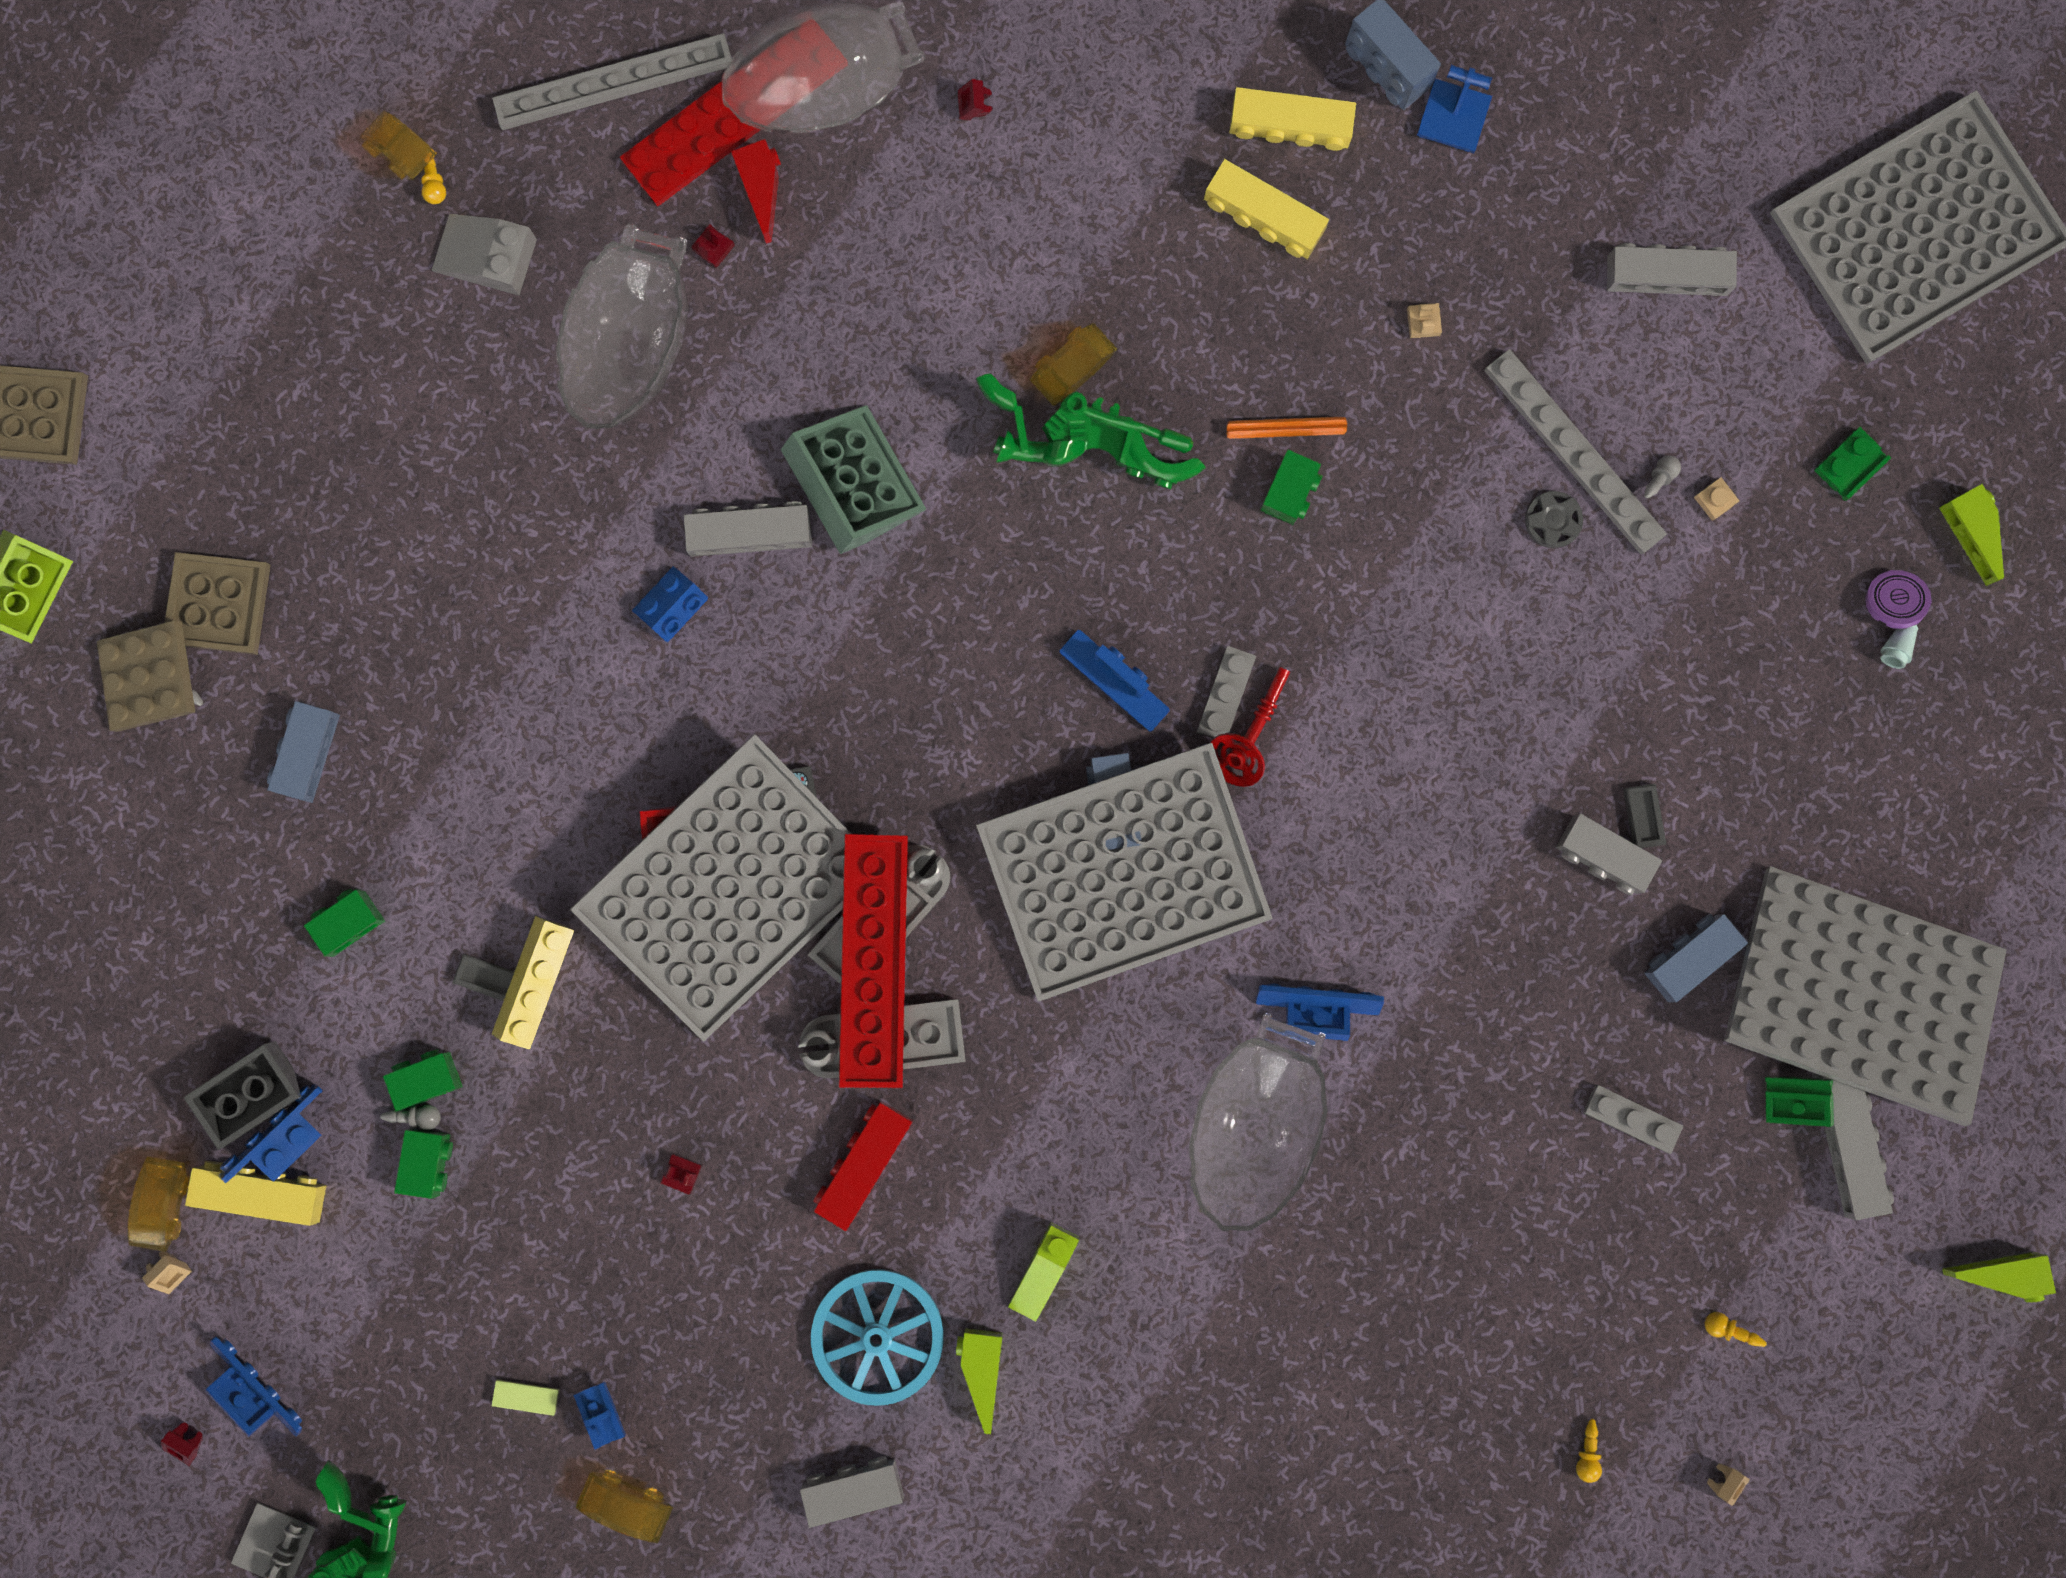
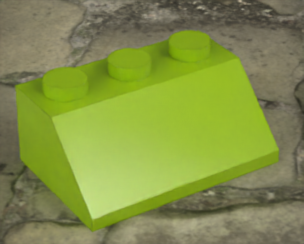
[0,529,73,644]

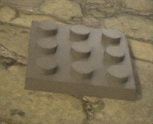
[0,366,88,465]
[165,552,271,655]
[96,621,195,732]

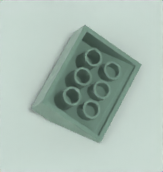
[781,405,926,554]

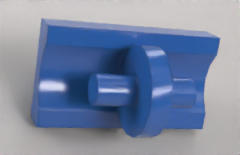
[574,1381,626,1449]

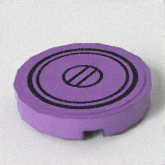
[1865,570,1932,629]

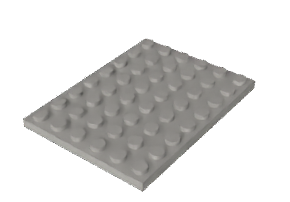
[1770,90,2066,365]
[570,733,851,1042]
[976,743,1273,1002]
[1724,866,2007,1126]

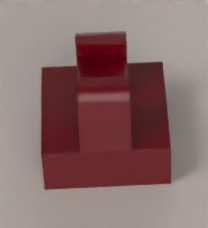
[957,79,993,120]
[691,224,735,268]
[660,1153,703,1195]
[161,1422,203,1466]

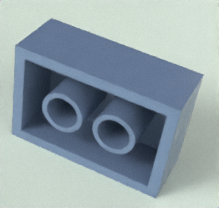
[1345,0,1441,111]

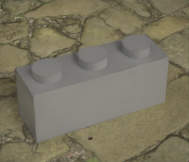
[1555,814,1663,896]
[800,1456,904,1528]

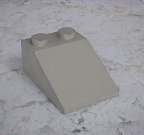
[432,214,537,295]

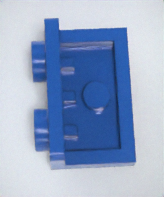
[632,566,708,642]

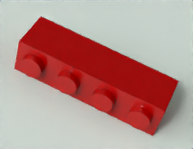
[813,1101,914,1231]

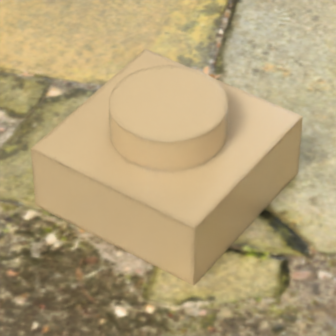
[1694,477,1740,521]

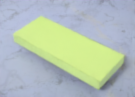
[492,1379,559,1416]

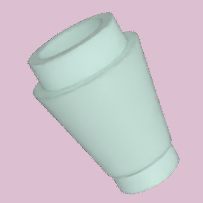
[1881,625,1918,669]

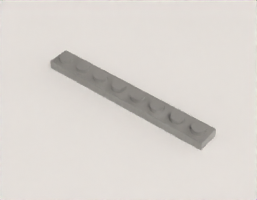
[492,33,734,130]
[1484,349,1667,555]

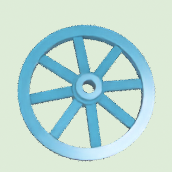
[811,1269,944,1406]

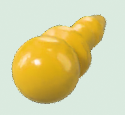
[421,152,446,204]
[1705,1312,1767,1347]
[1576,1419,1602,1483]

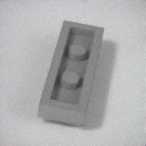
[1196,646,1256,739]
[1583,1085,1683,1154]

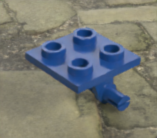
[1417,64,1492,154]

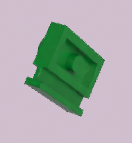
[1814,427,1891,501]
[1765,1076,1834,1127]

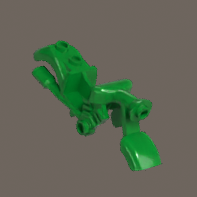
[975,374,1206,490]
[308,1460,407,1578]

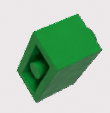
[1260,450,1323,525]
[304,889,385,957]
[383,1049,463,1111]
[394,1128,453,1199]

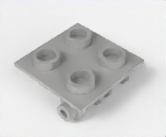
[231,1502,316,1578]

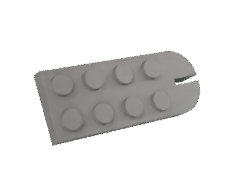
[808,845,950,984]
[798,999,966,1078]

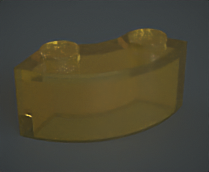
[359,110,437,181]
[1029,323,1118,406]
[128,1156,190,1252]
[575,1470,673,1543]

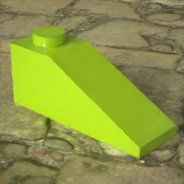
[1939,484,2004,586]
[1008,1222,1079,1322]
[1942,1252,2056,1302]
[956,1328,1003,1434]

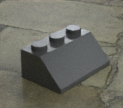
[183,1041,301,1150]

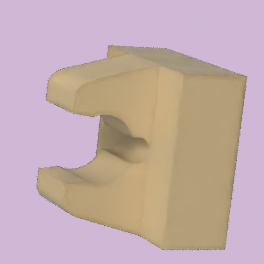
[1407,303,1442,338]
[142,1251,191,1294]
[1707,1464,1750,1506]

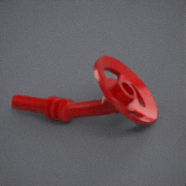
[1210,667,1290,787]

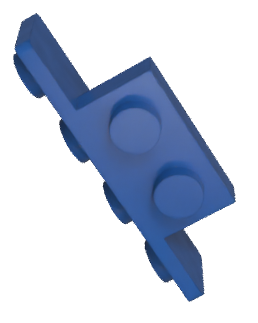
[1060,630,1170,732]
[1256,983,1384,1041]
[218,1084,323,1184]
[205,1336,302,1437]

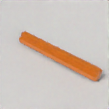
[1226,417,1347,439]

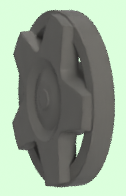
[1525,491,1583,549]

